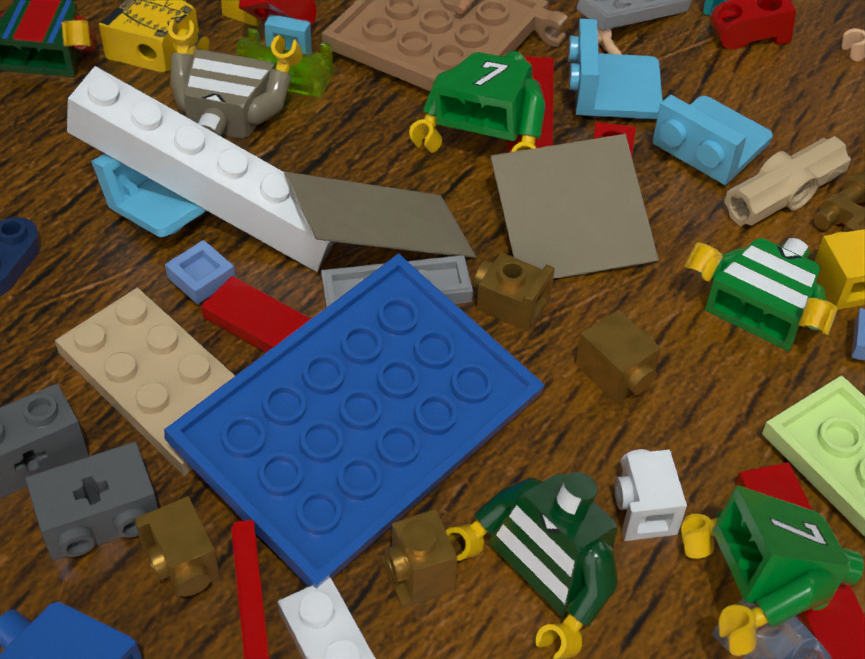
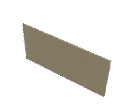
[284,172,476,258]

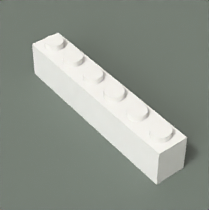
[67,66,336,272]

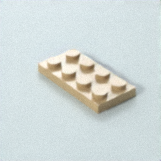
[55,287,235,476]

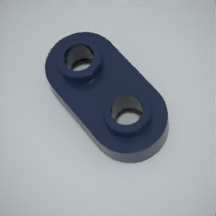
[0,217,41,296]

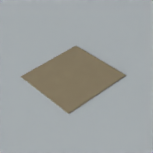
[491,134,659,279]

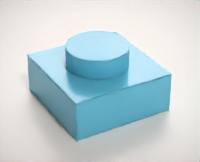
[264,14,312,66]

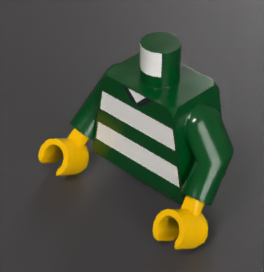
[446,472,618,659]

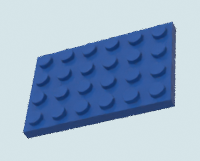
[164,253,545,589]

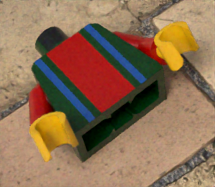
[0,0,97,78]

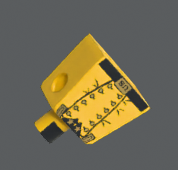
[99,0,209,72]

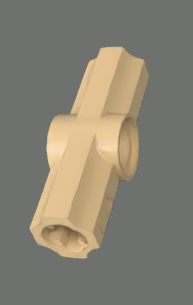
[724,136,851,227]

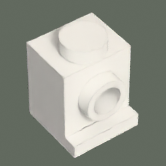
[614,449,687,541]

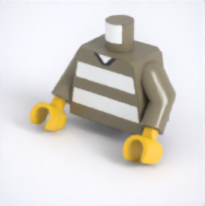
[168,19,303,139]

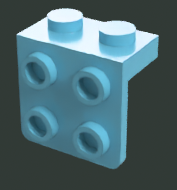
[568,19,662,119]
[652,95,773,185]
[92,154,207,237]

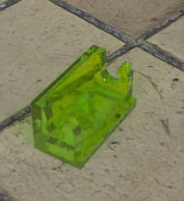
[237,28,334,98]

